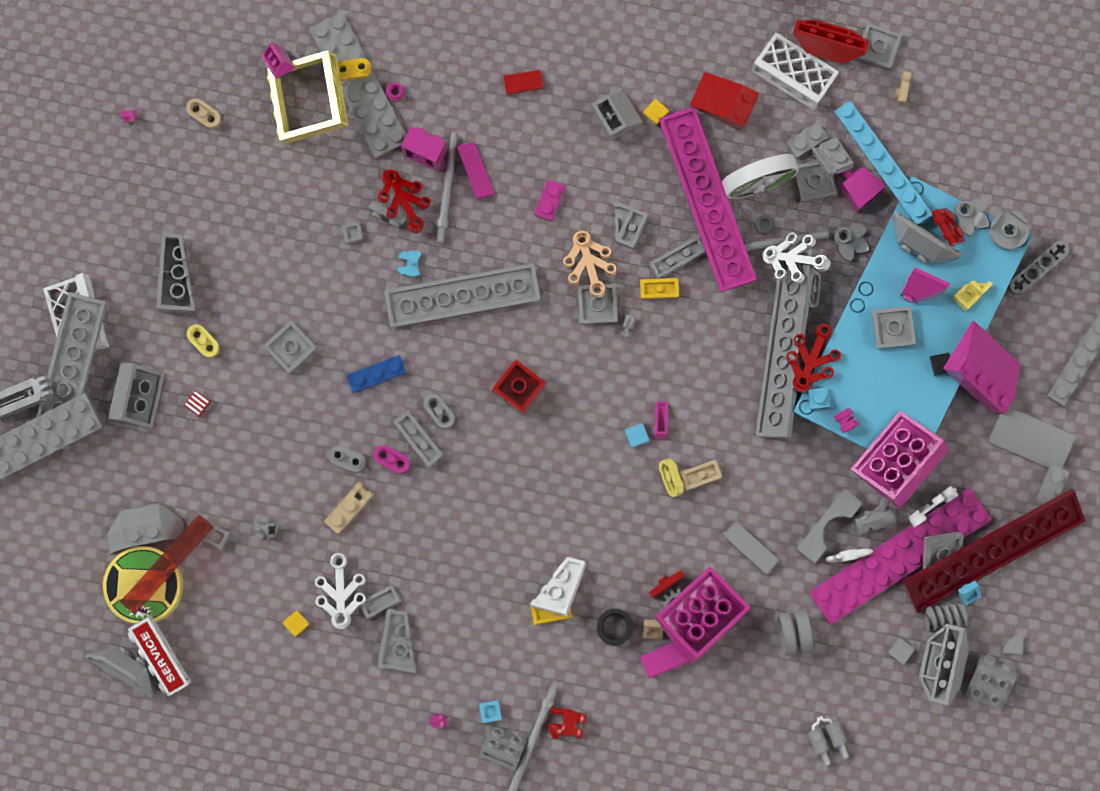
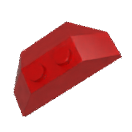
[793,19,869,64]

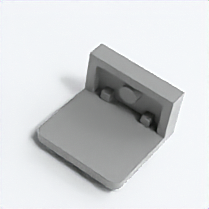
[965,654,1017,709]

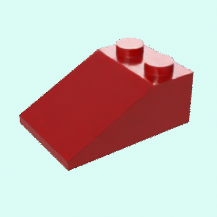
[689,72,760,131]

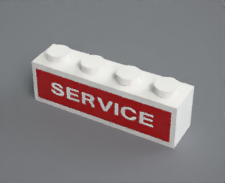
[128,615,191,696]

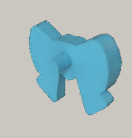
[397,250,422,278]

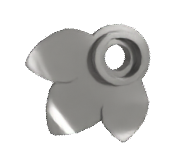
[954,199,989,236]
[834,224,869,261]

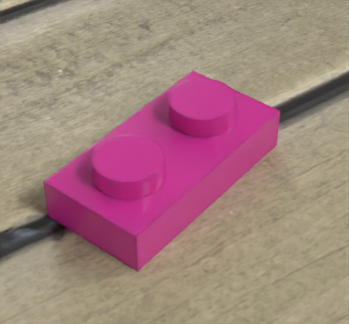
[534,180,565,222]

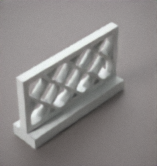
[751,33,839,110]
[43,273,109,350]

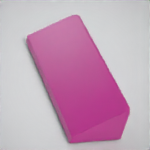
[262,42,295,78]
[457,142,495,201]
[640,643,689,679]

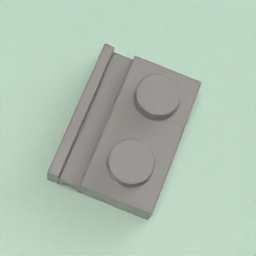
[812,137,854,178]

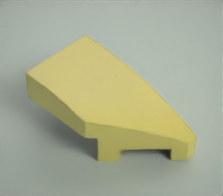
[952,281,993,312]

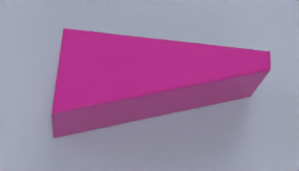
[654,401,668,441]

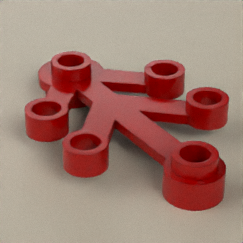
[377,169,431,234]
[786,324,841,392]

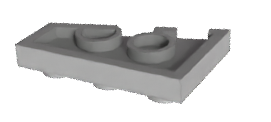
[377,609,416,673]

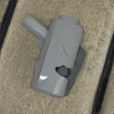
[852,497,898,536]

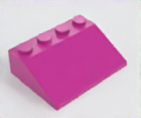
[943,321,1021,414]
[851,411,949,509]
[655,566,751,665]

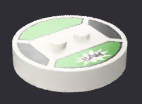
[722,154,799,199]

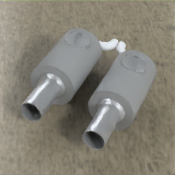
[807,716,849,766]

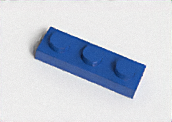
[346,355,407,394]

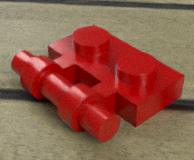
[931,208,966,246]

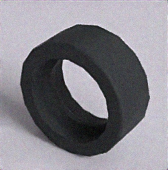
[597,608,633,646]

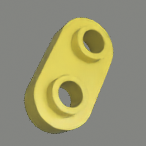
[187,324,220,358]
[659,458,684,497]

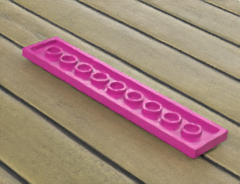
[659,107,757,293]
[808,488,991,625]

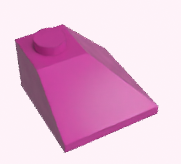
[900,267,950,304]

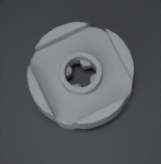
[989,211,1029,251]

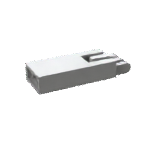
[0,375,53,420]

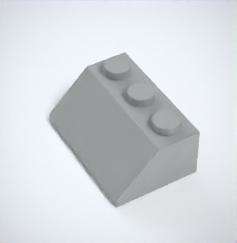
[108,363,165,429]

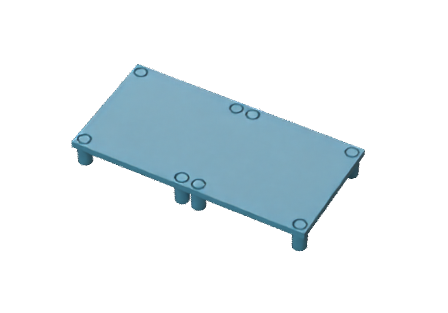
[793,177,1033,450]

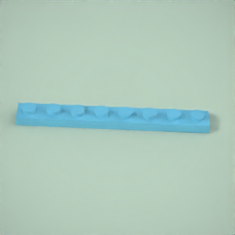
[834,101,933,226]

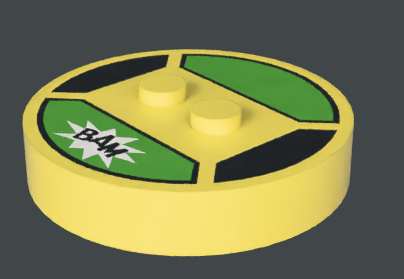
[103,546,183,624]

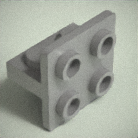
[479,726,527,771]

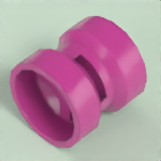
[833,407,860,434]

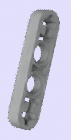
[1008,241,1069,296]

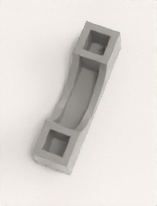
[795,489,863,564]

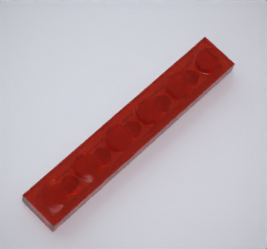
[120,514,214,615]

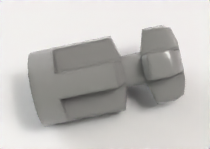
[620,315,637,339]

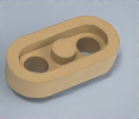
[186,98,221,129]

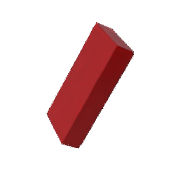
[503,69,543,95]

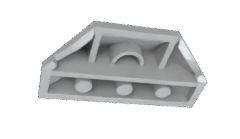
[892,211,962,265]
[107,503,186,554]
[919,624,969,706]
[85,647,156,699]

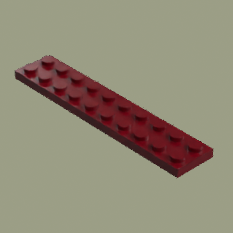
[903,489,1086,613]

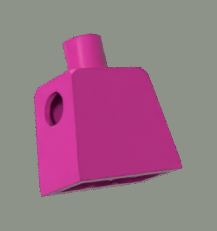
[841,167,886,213]

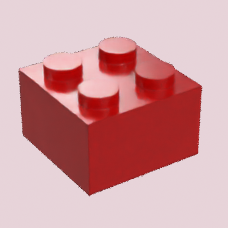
[492,359,546,416]

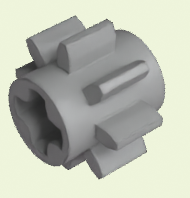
[254,516,278,541]

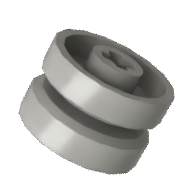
[778,609,813,656]

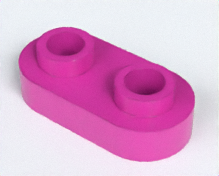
[373,445,410,474]

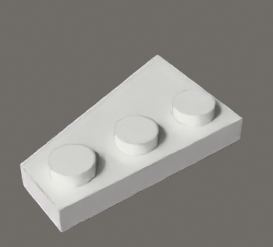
[530,557,586,617]

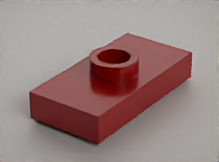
[648,569,684,599]

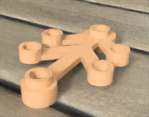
[563,231,616,298]

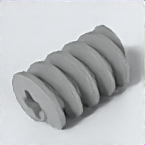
[925,603,968,631]

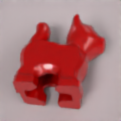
[548,707,586,740]

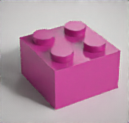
[401,126,447,172]

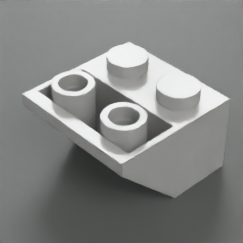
[591,91,643,141]

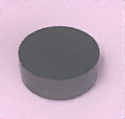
[755,215,774,235]

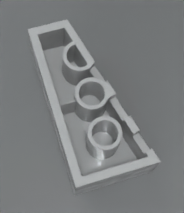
[157,233,196,315]

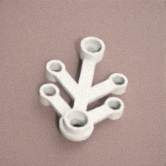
[763,232,830,284]
[908,486,958,528]
[315,553,366,629]

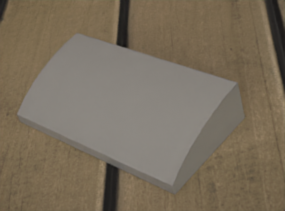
[987,408,1076,469]

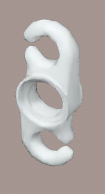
[825,548,873,562]

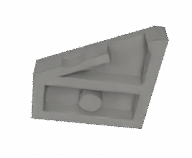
[614,201,649,250]

